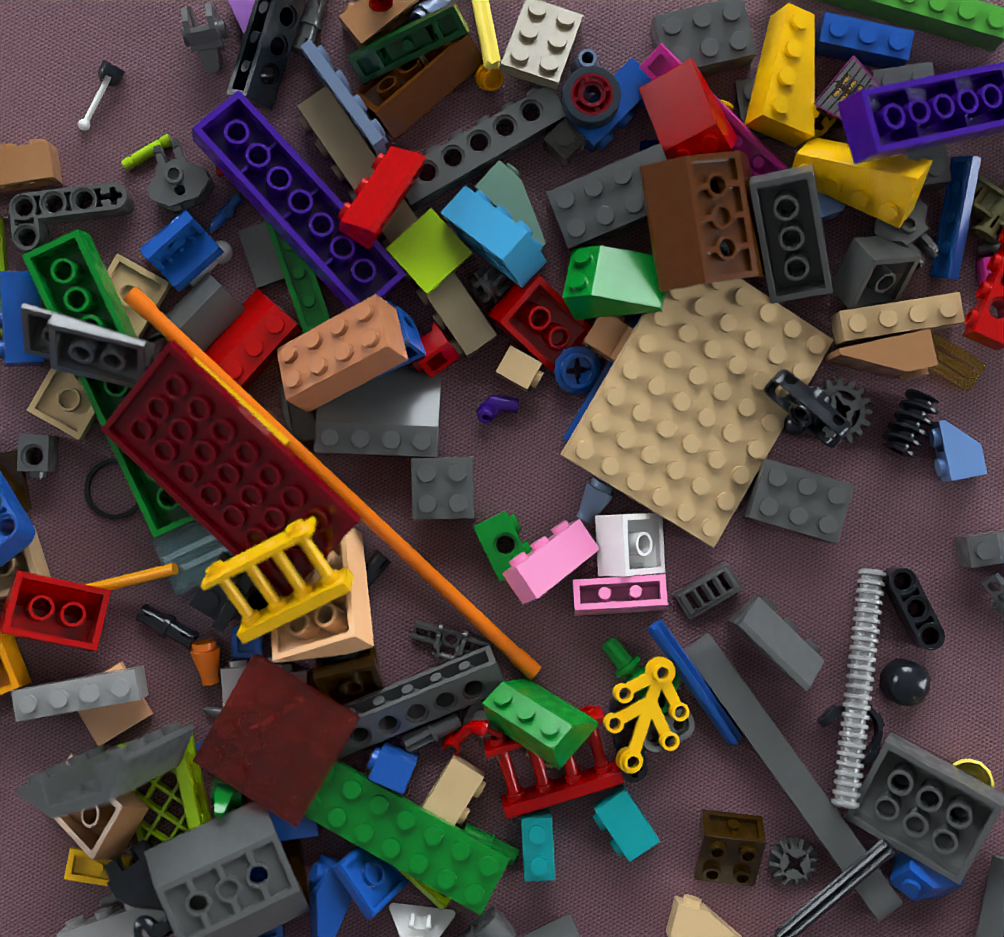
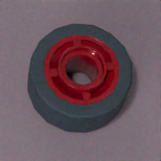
[562,66,621,130]

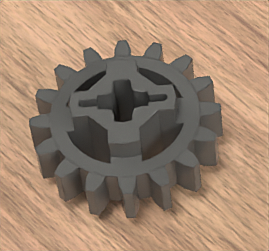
[817,378,872,444]

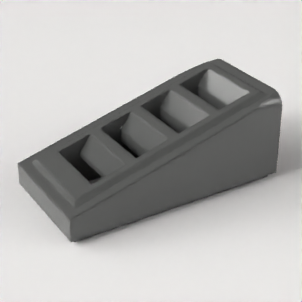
[673,562,743,620]

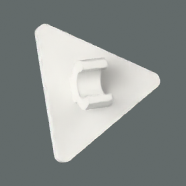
[389,903,455,937]

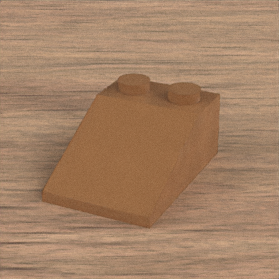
[824,329,938,381]
[54,754,149,860]

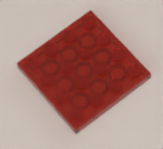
[193,653,361,827]

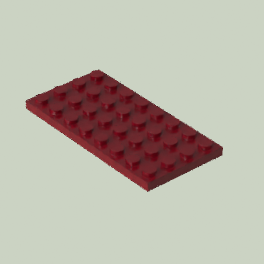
[100,340,362,598]

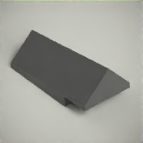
[21,303,155,388]

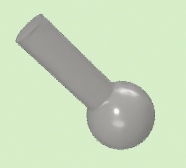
[189,240,233,288]

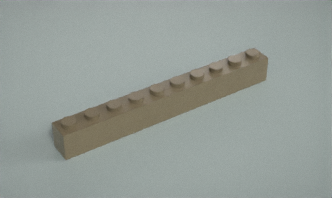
[297,86,497,359]

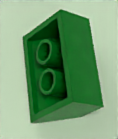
[482,678,599,770]

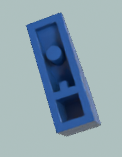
[309,854,352,937]

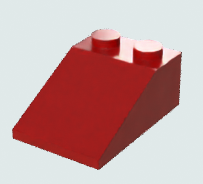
[639,58,737,160]
[487,274,592,376]

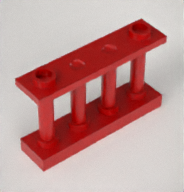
[483,705,624,819]

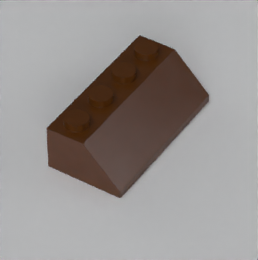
[353,31,483,140]

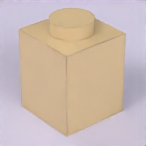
[495,345,544,392]

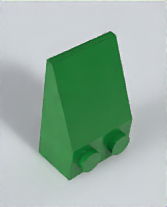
[562,245,665,319]

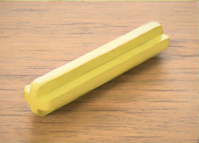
[471,0,501,70]

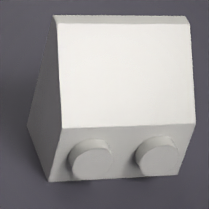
[595,513,665,577]

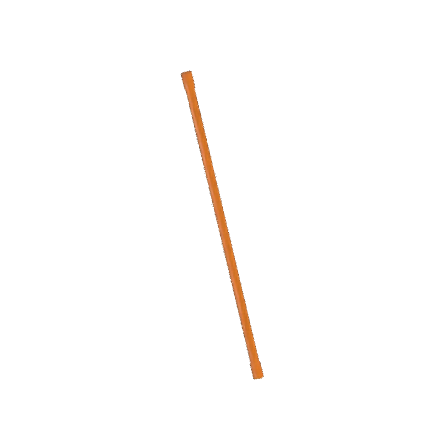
[123,287,542,680]

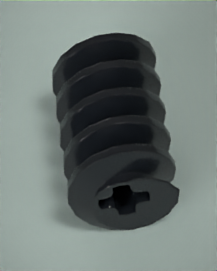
[883,389,940,458]

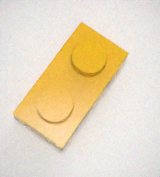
[64,846,133,886]

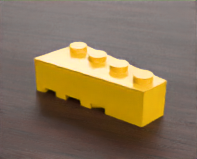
[744,3,815,147]
[792,137,933,228]

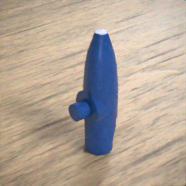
[208,193,243,233]

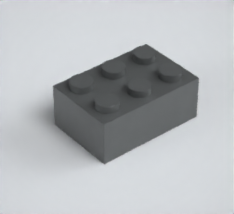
[650,0,757,76]
[743,459,855,544]

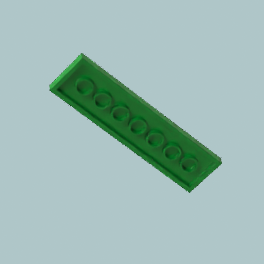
[263,736,511,915]

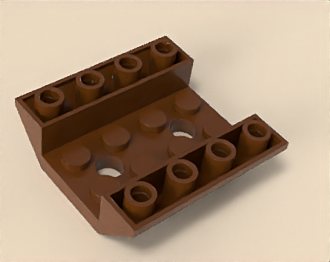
[639,151,766,292]

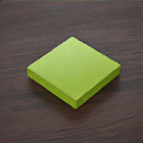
[386,208,473,296]

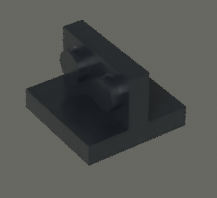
[189,551,254,632]

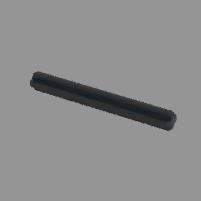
[775,839,895,937]

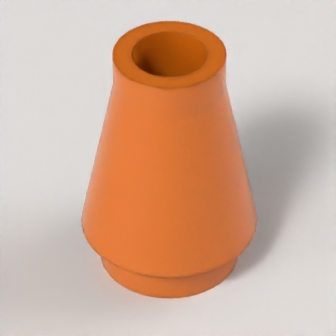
[190,638,220,686]

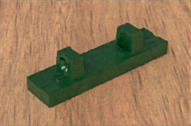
[348,1,469,84]

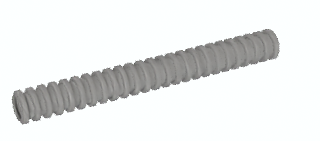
[831,568,886,809]

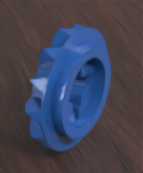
[553,346,601,394]

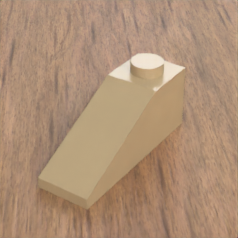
[666,894,742,937]

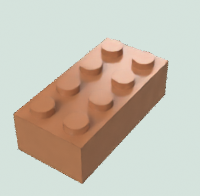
[276,294,408,412]

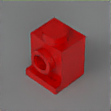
[411,323,460,378]

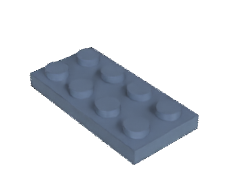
[300,39,388,158]

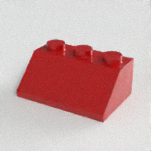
[337,146,426,250]
[204,288,302,391]
[0,570,111,651]

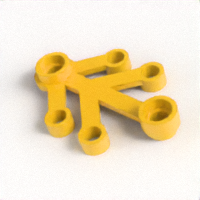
[603,656,690,774]

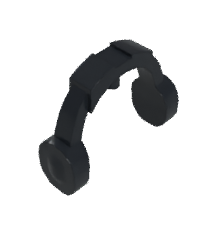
[817,703,885,768]

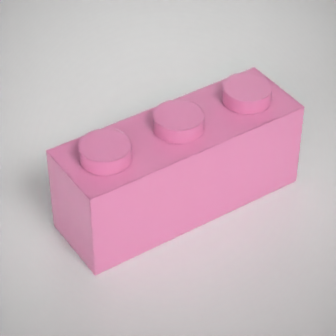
[502,519,599,604]
[572,574,668,616]

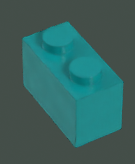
[592,784,660,862]
[521,810,556,882]

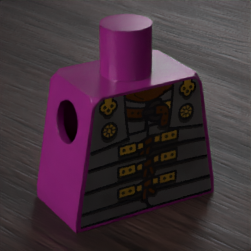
[814,56,880,122]

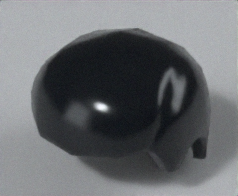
[880,658,931,707]

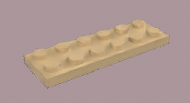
[26,253,172,441]

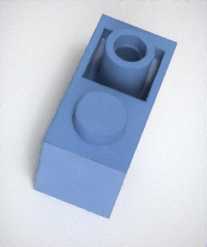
[928,420,987,482]

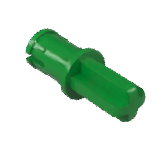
[463,822,519,866]

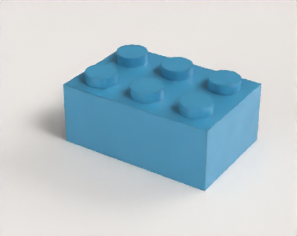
[440,186,547,289]

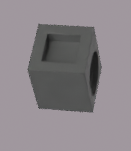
[17,434,59,478]

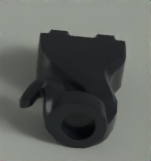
[105,839,174,937]

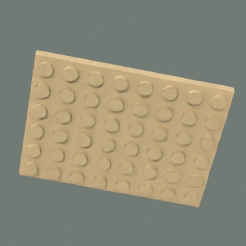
[560,279,834,548]

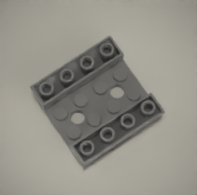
[15,721,194,819]
[144,797,311,937]

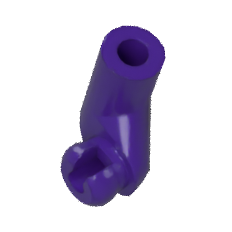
[477,395,519,423]

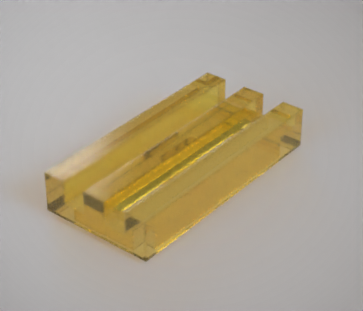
[931,333,987,391]

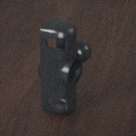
[764,369,851,448]

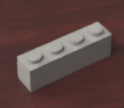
[11,665,149,722]

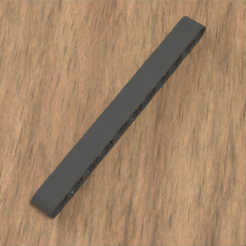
[684,633,904,922]

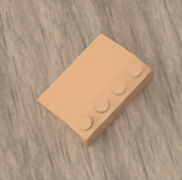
[271,528,374,663]

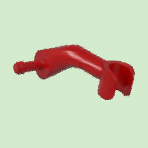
[442,720,504,756]

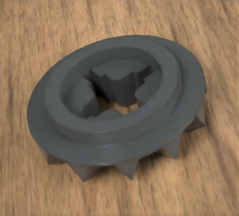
[769,837,818,887]

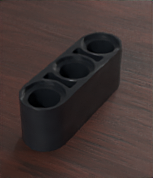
[882,566,945,650]

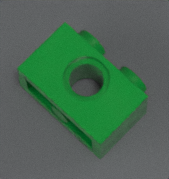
[473,511,532,582]

